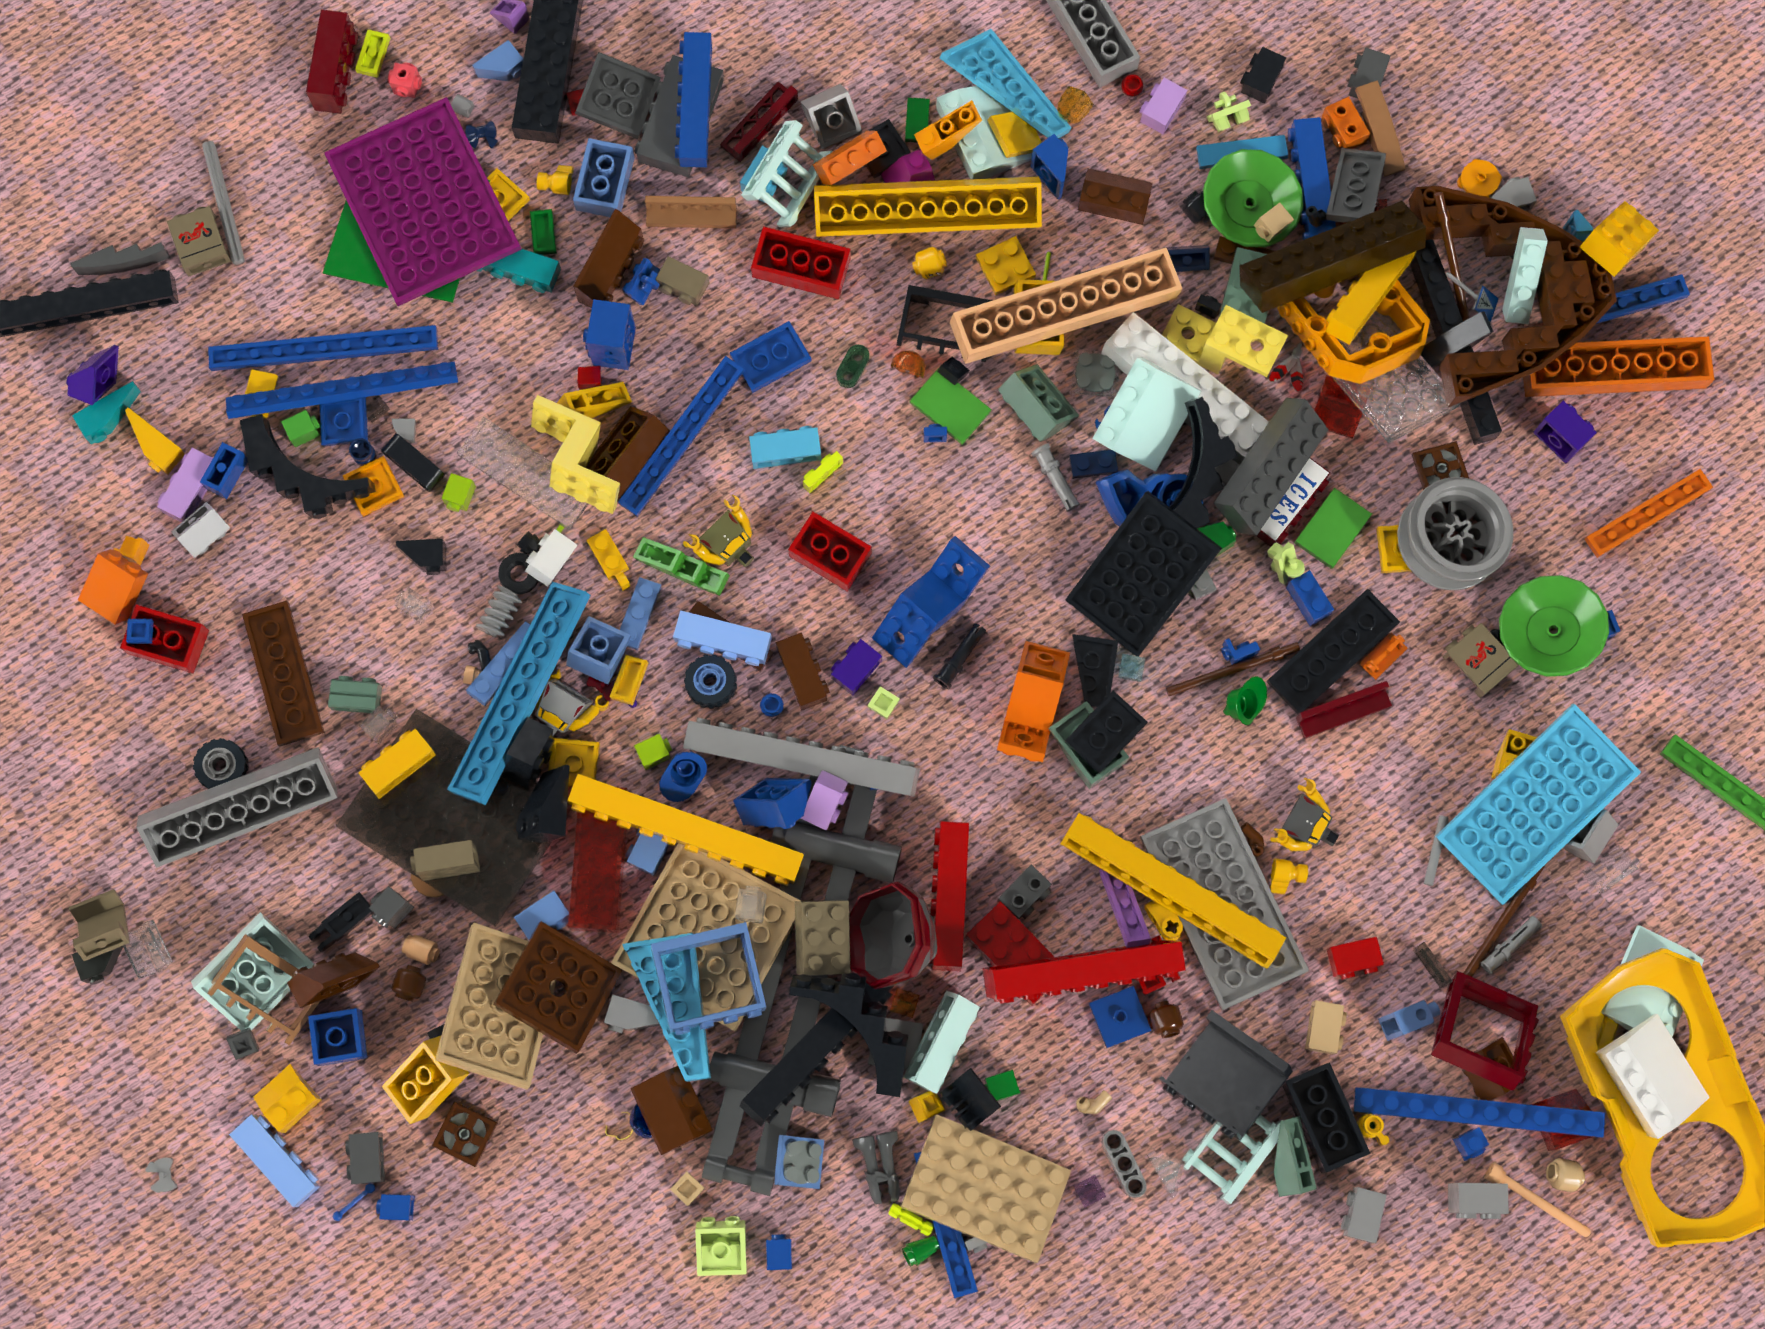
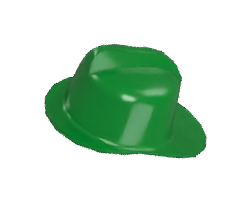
[1223,676,1267,725]

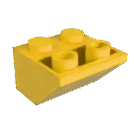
[1491,729,1537,779]

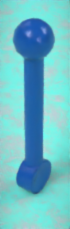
[333,1183,375,1221]

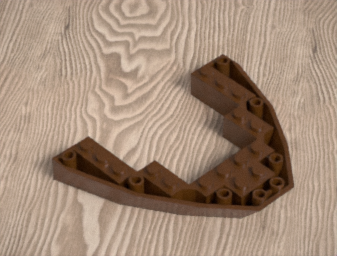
[1409,186,1617,408]

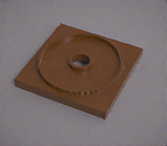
[493,921,622,1054]

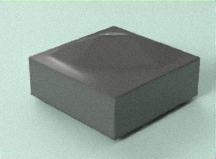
[226,1027,259,1060]

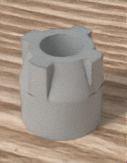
[451,94,475,118]

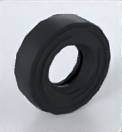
[498,553,539,594]

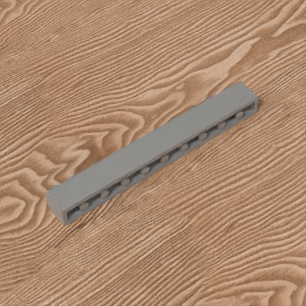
[683,718,920,797]

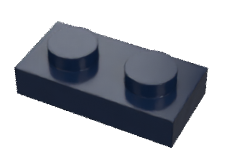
[1069,450,1118,479]

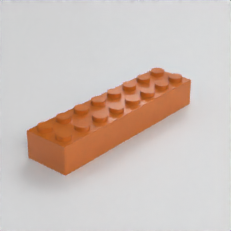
[1523,336,1715,397]

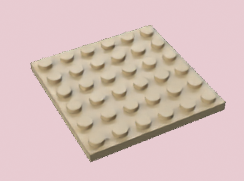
[611,843,800,1032]

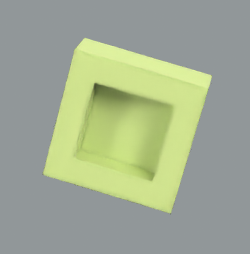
[867,686,900,719]

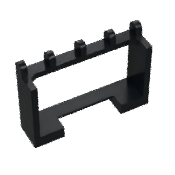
[896,285,993,362]

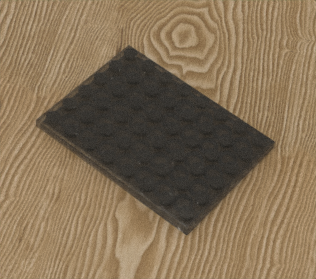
[336,709,573,927]

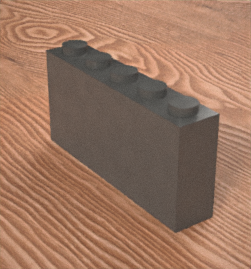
[635,55,724,178]

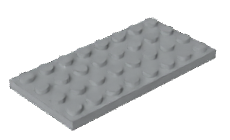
[1140,798,1309,1011]

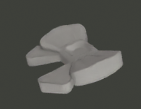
[145,1158,177,1193]

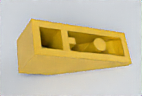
[557,382,632,418]
[125,408,185,475]

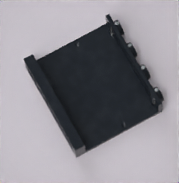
[1159,1010,1293,1141]

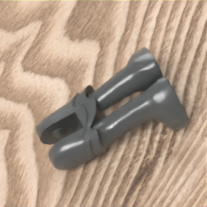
[852,1131,900,1204]

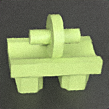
[1206,92,1251,132]
[1267,542,1305,585]

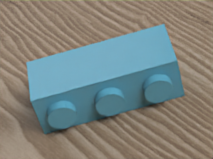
[749,426,822,469]

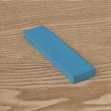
[1196,135,1289,169]

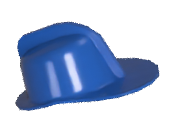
[659,751,707,802]

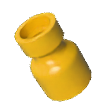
[537,165,574,195]
[1270,858,1308,895]
[1357,1114,1389,1146]

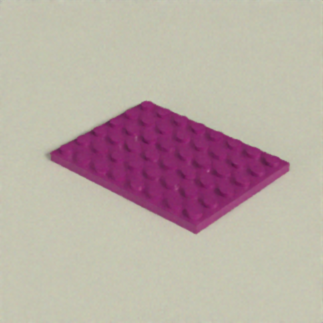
[324,97,522,306]

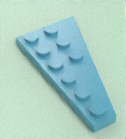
[940,29,1072,138]
[622,933,711,1082]

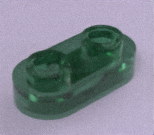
[836,344,870,388]

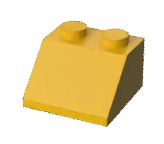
[253,1064,322,1133]

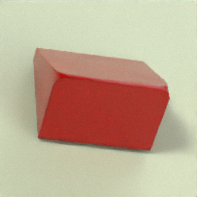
[577,366,602,390]

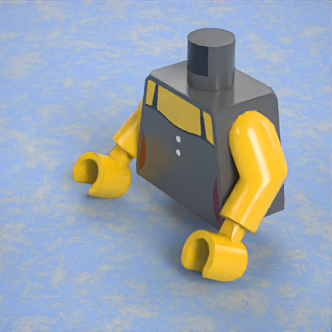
[1270,778,1339,851]

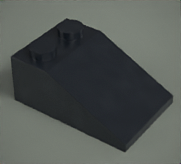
[516,765,570,843]

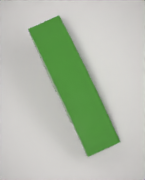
[633,537,730,596]

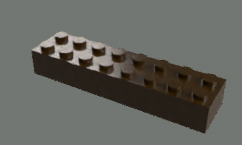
[1239,201,1426,313]

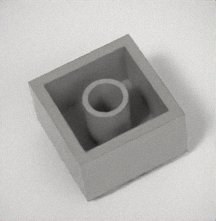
[1448,1183,1509,1219]

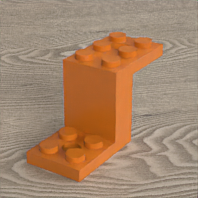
[997,641,1071,762]

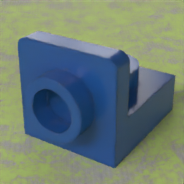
[1221,638,1260,665]

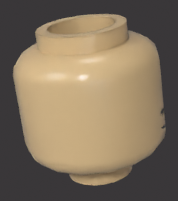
[1546,1158,1585,1192]

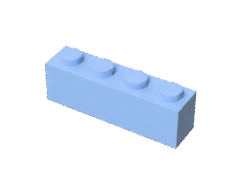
[673,610,772,666]
[229,1114,320,1207]

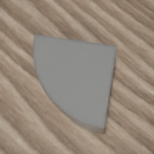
[392,419,416,443]

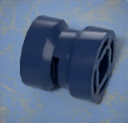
[349,438,376,466]

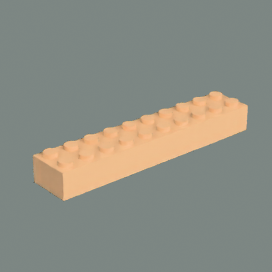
[950,248,1183,364]

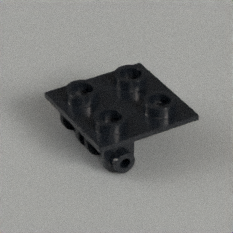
[940,1068,1001,1131]

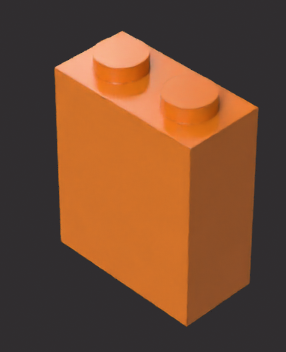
[78,549,148,625]

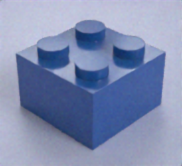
[308,1008,368,1066]

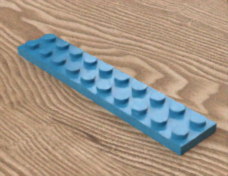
[447,582,591,805]

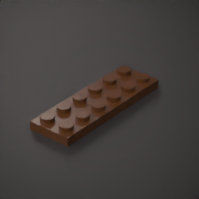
[242,600,325,747]

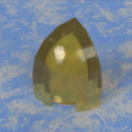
[1057,86,1094,124]

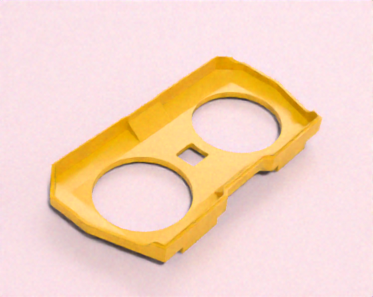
[1560,948,1765,1248]

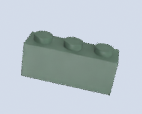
[998,364,1080,442]

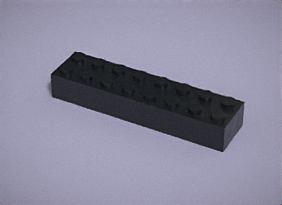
[512,0,583,144]

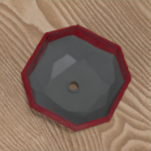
[849,882,937,989]

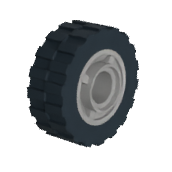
[193,738,249,789]

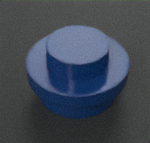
[760,693,784,717]

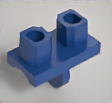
[622,258,660,305]

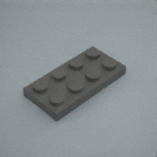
[1326,148,1386,223]

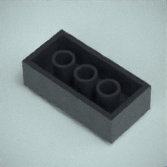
[1282,1062,1371,1173]

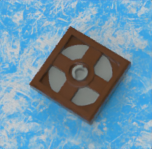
[1412,441,1469,490]
[432,1101,498,1167]

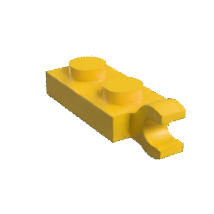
[586,529,631,591]

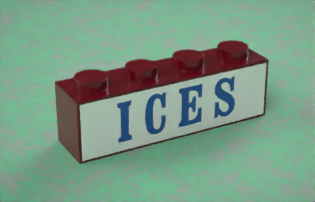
[1255,458,1331,547]

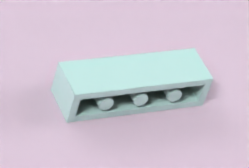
[1502,227,1548,324]
[903,990,980,1094]

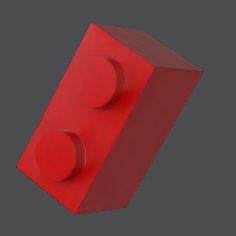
[1326,937,1384,980]

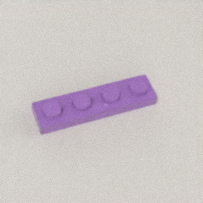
[1099,868,1151,948]

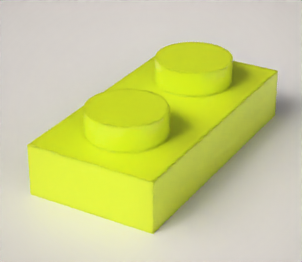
[355,30,390,78]
[803,451,843,493]

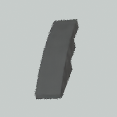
[70,242,170,275]

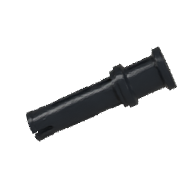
[933,623,986,689]

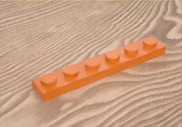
[1584,468,1713,558]

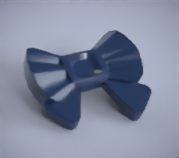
[465,121,498,148]

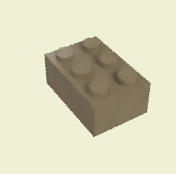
[795,900,850,975]

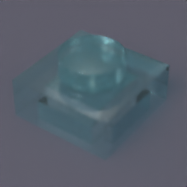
[1118,654,1146,682]

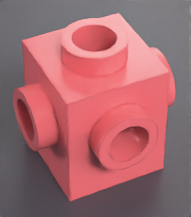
[388,63,422,98]

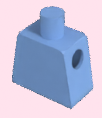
[1378,1000,1440,1041]

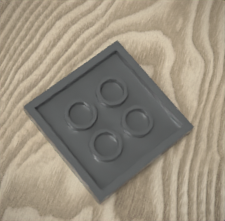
[575,52,661,139]

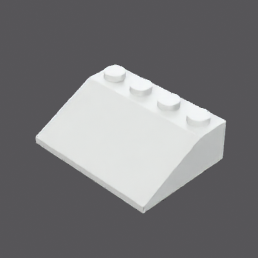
[1596,1014,1710,1139]

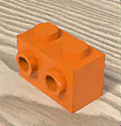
[1321,96,1370,149]

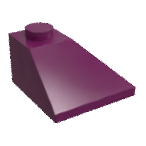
[881,149,935,183]

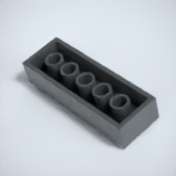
[1214,398,1329,536]

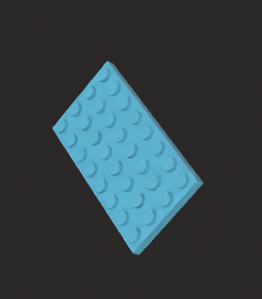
[1435,704,1641,905]

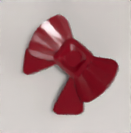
[586,677,616,702]

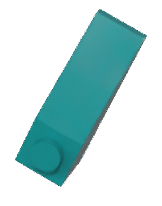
[72,381,141,445]

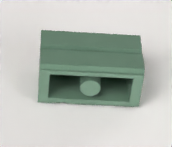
[328,676,382,714]

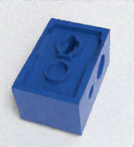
[583,299,636,370]

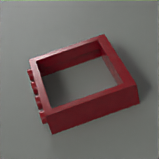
[1431,971,1539,1091]

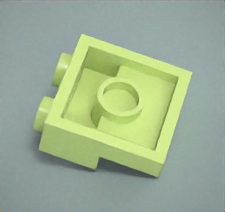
[695,1216,747,1276]

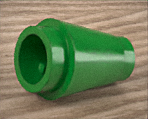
[902,1235,940,1267]

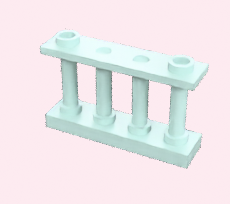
[741,120,833,227]
[1182,1114,1282,1204]

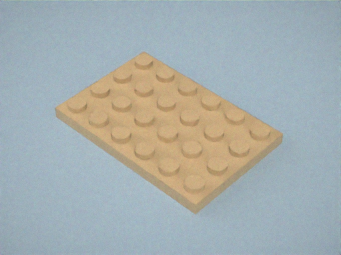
[435,923,556,1090]
[900,1114,1071,1263]

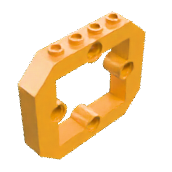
[1277,274,1430,384]

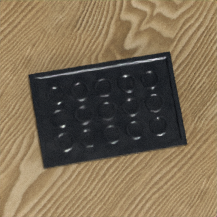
[1065,491,1222,657]

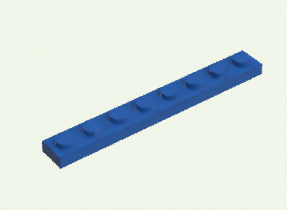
[618,356,744,517]

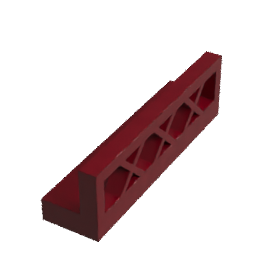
[720,82,798,162]
[1296,681,1392,739]

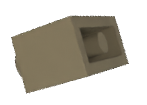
[656,256,710,306]

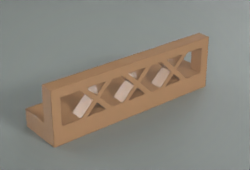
[645,196,737,229]

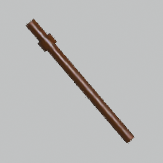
[1434,192,1470,322]
[1166,642,1300,697]
[1464,865,1545,977]

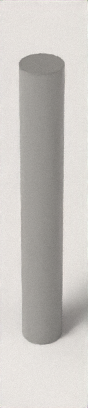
[1424,816,1449,886]

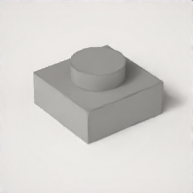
[1190,569,1217,601]
[964,1237,988,1253]

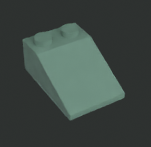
[1049,701,1129,789]

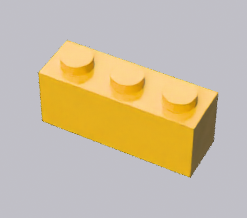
[358,729,436,799]

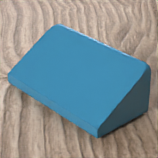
[1562,210,1594,242]

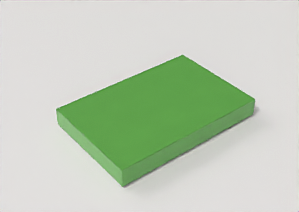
[910,368,992,445]
[1294,488,1372,569]

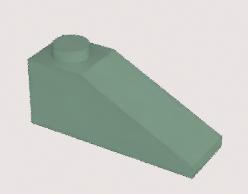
[1273,1116,1317,1197]

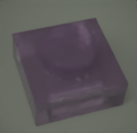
[1073,1175,1106,1208]

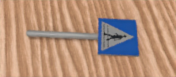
[1446,272,1499,322]

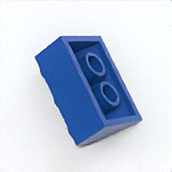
[733,778,812,829]

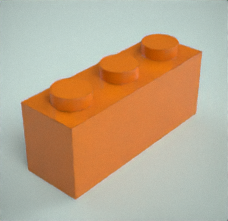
[812,131,887,185]

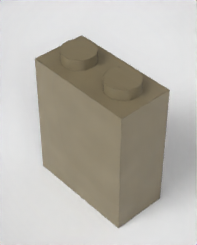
[410,840,480,881]

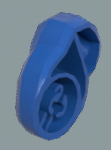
[1096,469,1203,527]

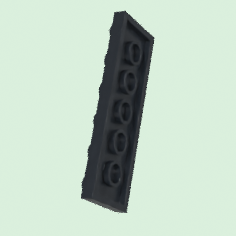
[1267,589,1400,714]

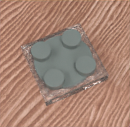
[1071,349,1119,398]

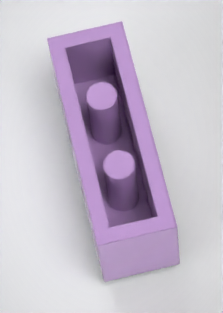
[157,448,213,522]

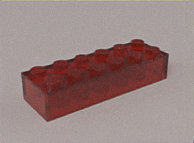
[568,787,629,933]

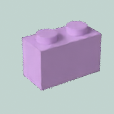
[1139,77,1187,134]
[800,770,849,830]

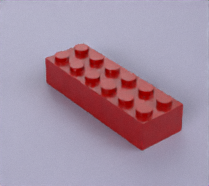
[929,821,969,972]

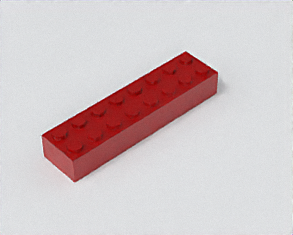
[982,940,1186,1004]

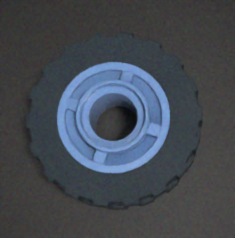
[684,654,737,709]

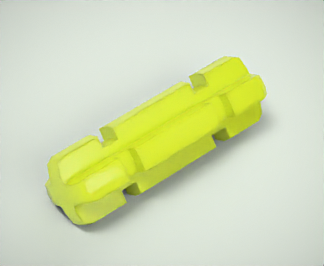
[888,1203,934,1236]

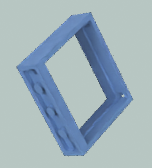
[651,922,766,1035]

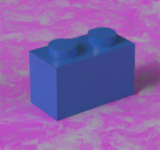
[200,442,248,499]
[1286,570,1334,627]

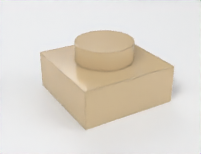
[670,1171,705,1206]

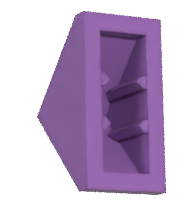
[490,0,530,34]

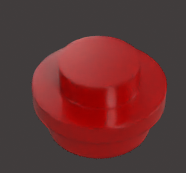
[1121,74,1143,97]

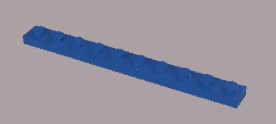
[208,325,438,371]
[226,361,458,419]
[1354,1087,1605,1138]

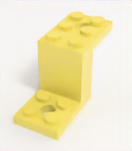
[1162,304,1288,377]
[531,395,620,514]

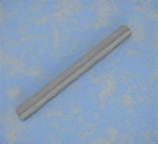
[202,141,245,265]

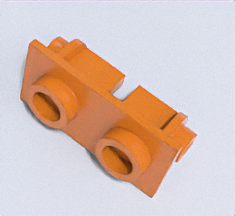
[1359,632,1408,680]

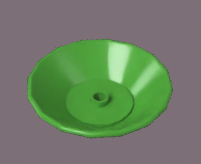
[1203,149,1303,247]
[1499,575,1609,677]

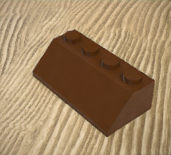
[573,209,644,308]
[586,406,670,501]

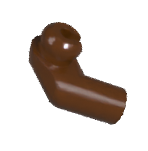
[1240,822,1264,857]

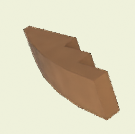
[1355,80,1406,177]

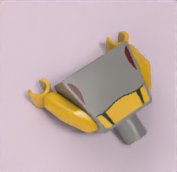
[535,669,609,738]

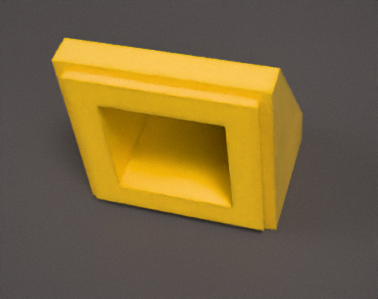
[909,1091,945,1123]

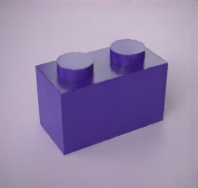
[831,639,882,696]

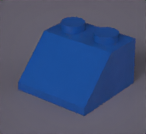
[1030,134,1068,200]

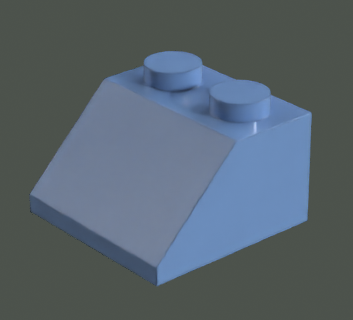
[566,616,631,684]

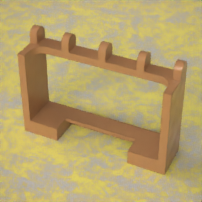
[207,934,320,1045]

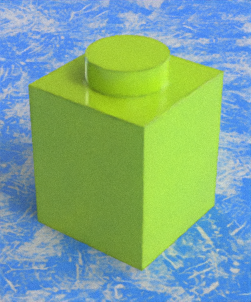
[442,473,476,512]
[634,733,673,770]

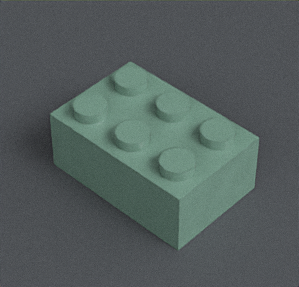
[1218,247,1268,324]

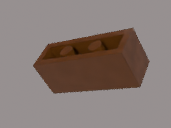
[775,632,830,711]

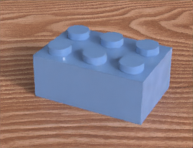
[573,138,635,217]

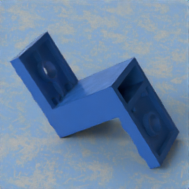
[872,536,990,668]

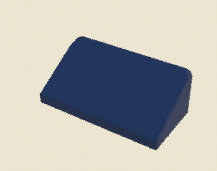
[1165,245,1210,272]

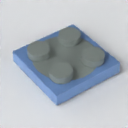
[774,1135,824,1189]

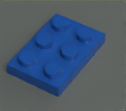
[730,321,812,393]

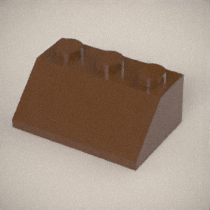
[1078,168,1153,225]
[287,952,380,1008]
[631,1066,713,1155]

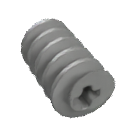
[476,585,522,637]

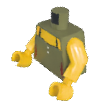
[683,494,754,567]

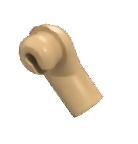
[1076,1090,1112,1114]

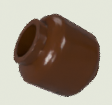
[391,965,426,1002]
[1149,1001,1184,1038]

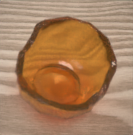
[891,350,926,378]

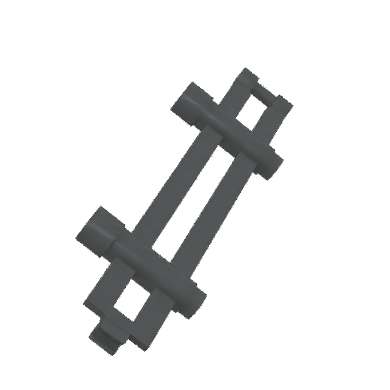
[702,745,902,1196]

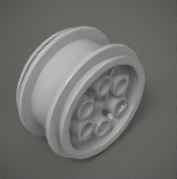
[1397,477,1513,590]

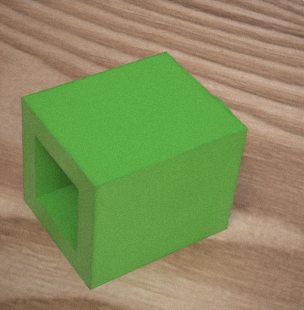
[281,410,320,448]

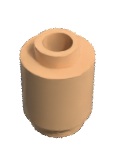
[402,935,440,965]

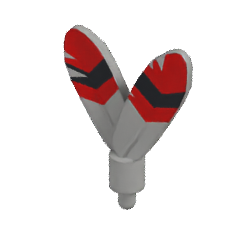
[1269,343,1303,392]

